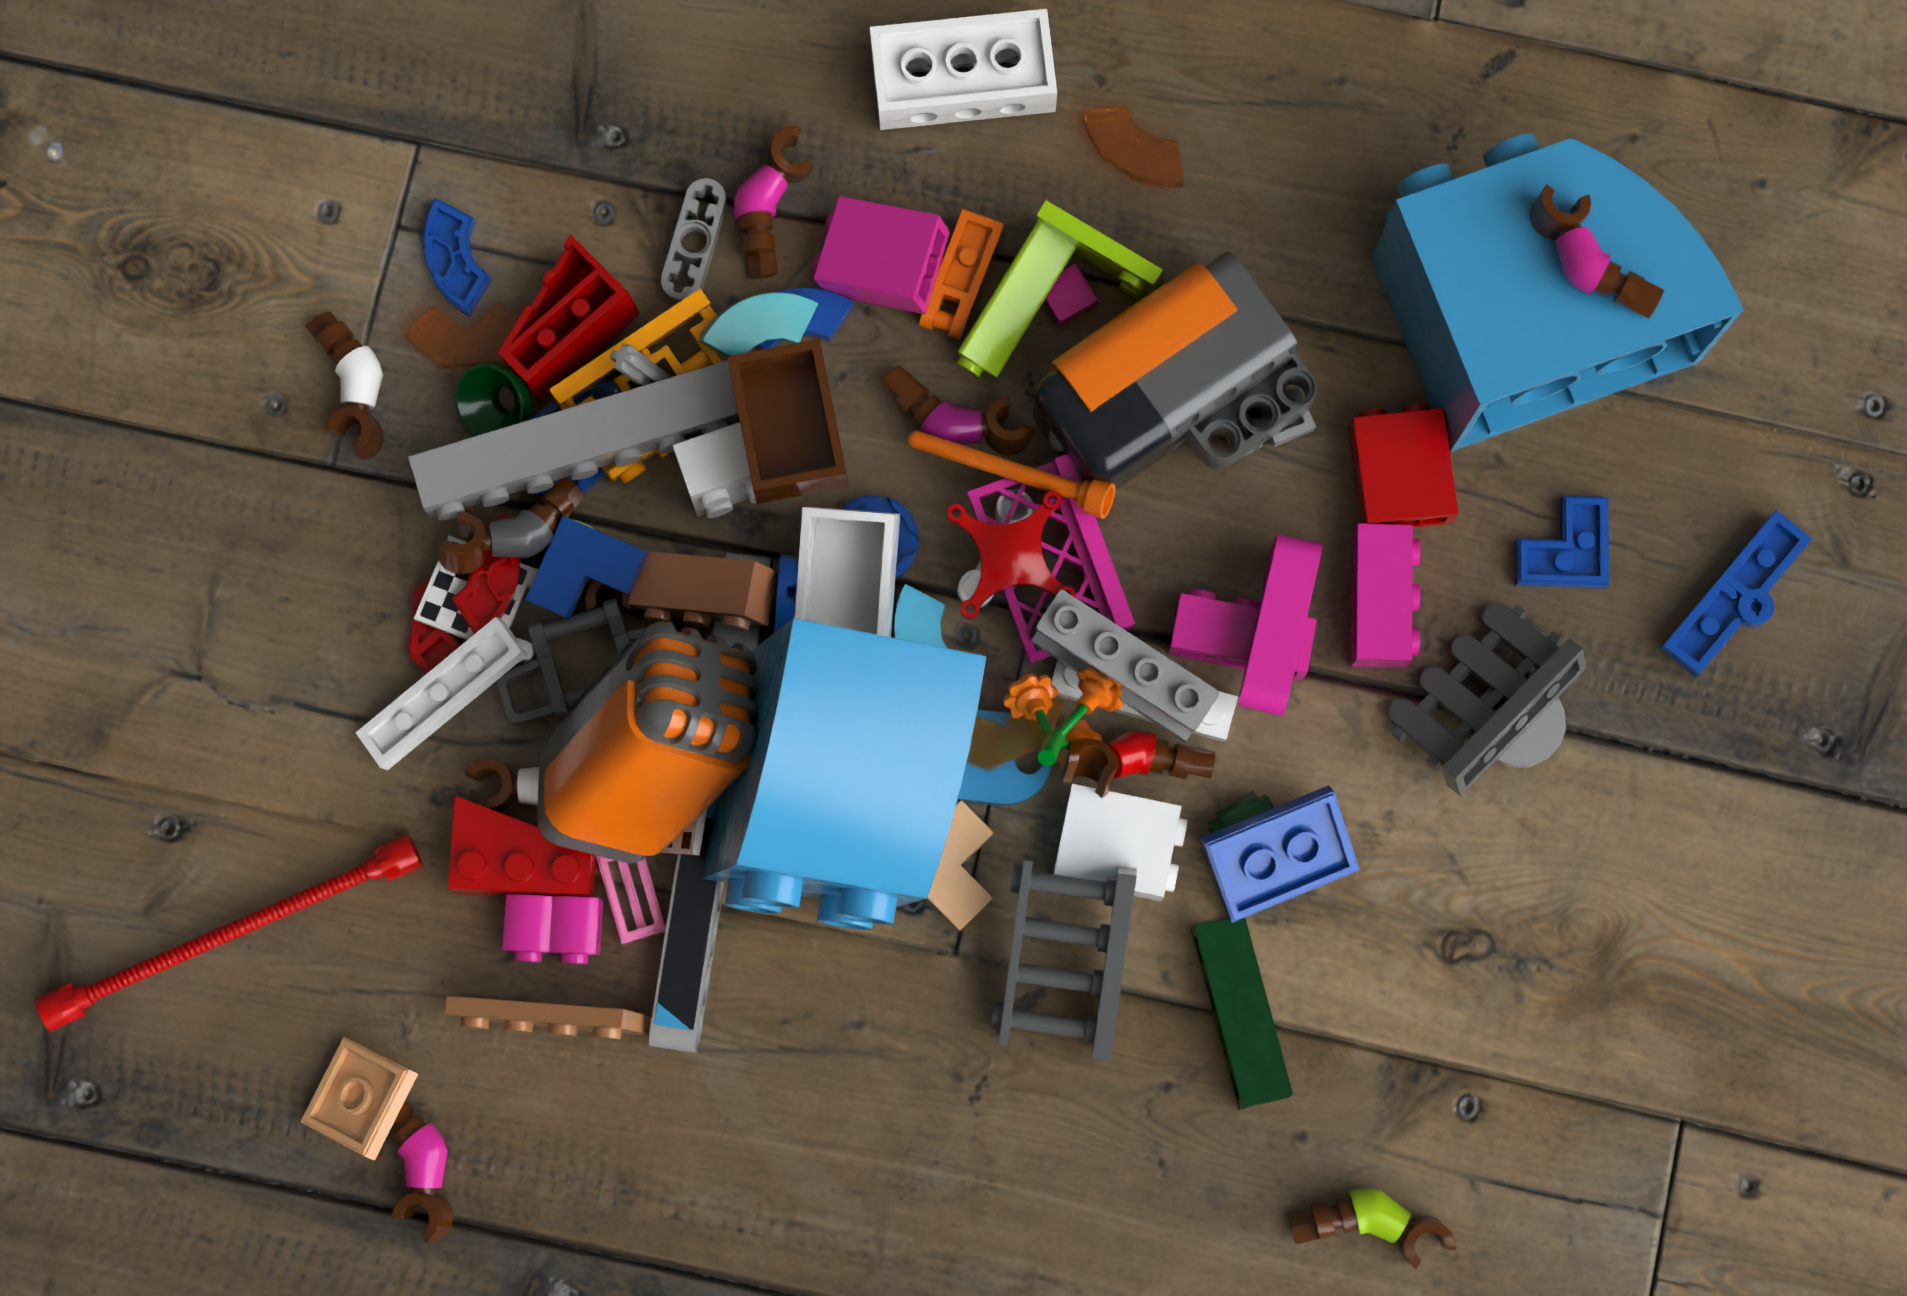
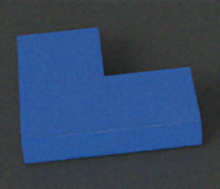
[1515,496,1609,589]
[525,516,648,619]

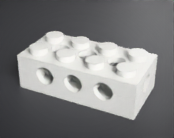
[870,9,1057,130]

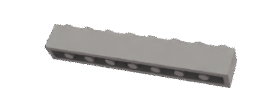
[408,360,740,520]

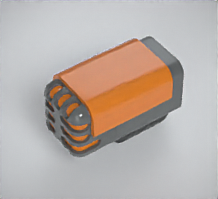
[537,621,758,863]

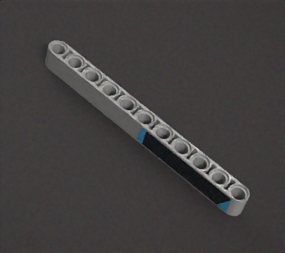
[649,552,773,1053]

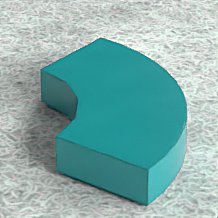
[698,292,819,357]

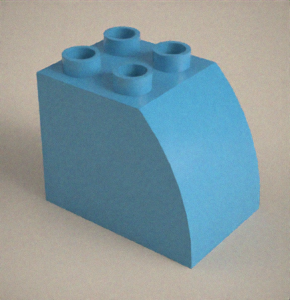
[1371,133,1744,452]
[703,618,986,930]

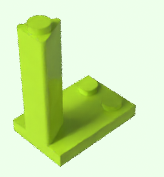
[956,200,1164,378]

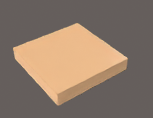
[300,1037,418,1160]

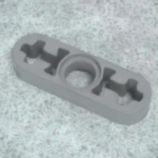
[661,178,727,305]

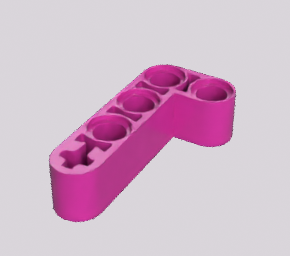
[1237,533,1323,717]

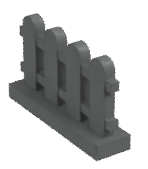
[1388,603,1587,797]

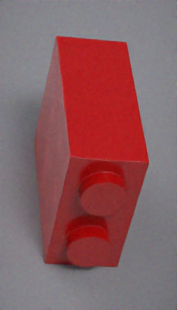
[1348,404,1459,528]

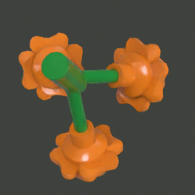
[1003,667,1123,770]

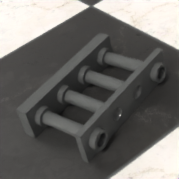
[991,853,1137,1061]

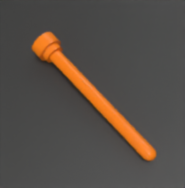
[908,431,1115,519]

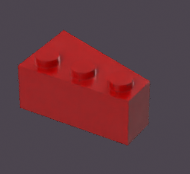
[498,234,640,403]
[448,796,597,898]

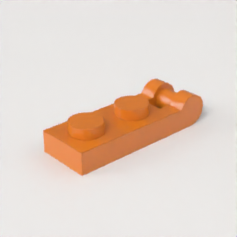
[919,209,1004,341]

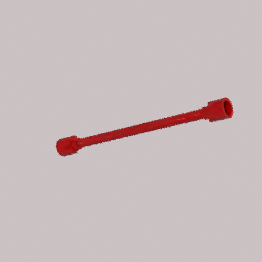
[35,833,423,1031]

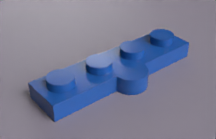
[1660,510,1812,678]

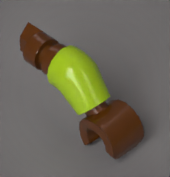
[1288,1188,1456,1269]

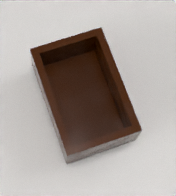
[727,338,848,504]

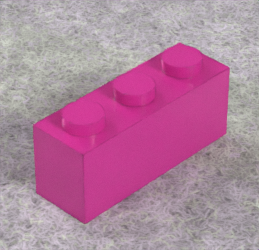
[1351,523,1421,668]
[1168,589,1317,681]

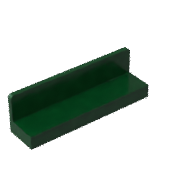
[1191,918,1293,1110]

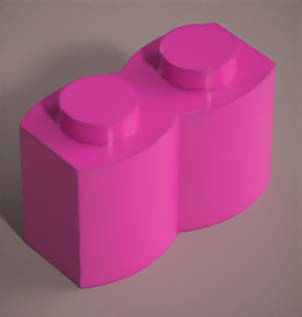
[502,894,603,965]

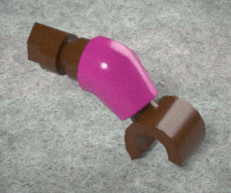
[733,125,813,279]
[1530,184,1664,319]
[389,1100,453,1244]

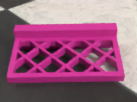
[967,455,1135,664]

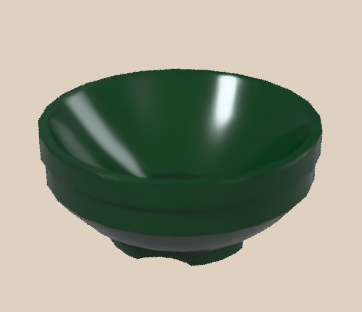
[455,362,531,437]

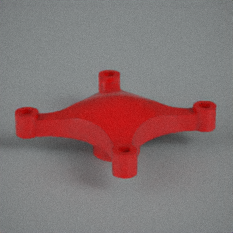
[947,491,1076,620]

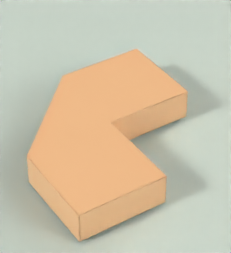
[927,800,994,932]

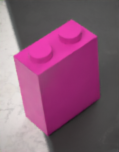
[813,196,950,315]

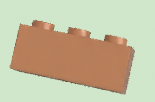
[628,551,779,631]

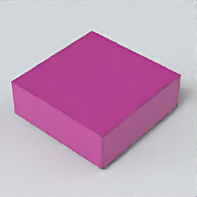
[1044,263,1098,326]

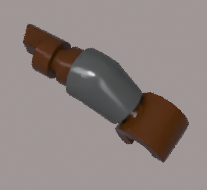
[437,477,586,574]

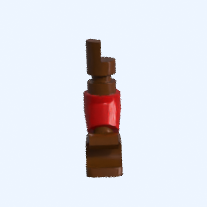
[1059,730,1215,798]

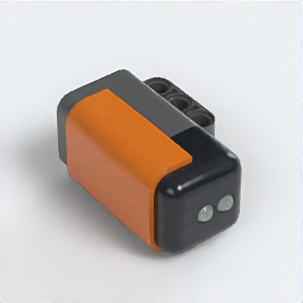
[1033,251,1317,490]

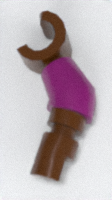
[882,365,1034,455]

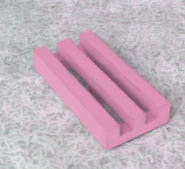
[596,855,666,945]

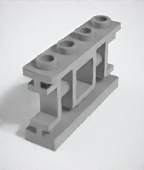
[1031,590,1219,743]

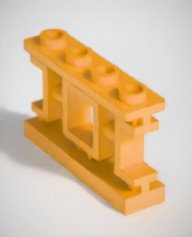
[549,288,722,484]

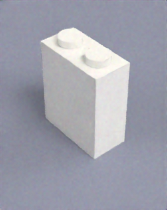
[1053,784,1188,902]

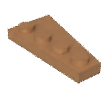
[444,996,652,1040]

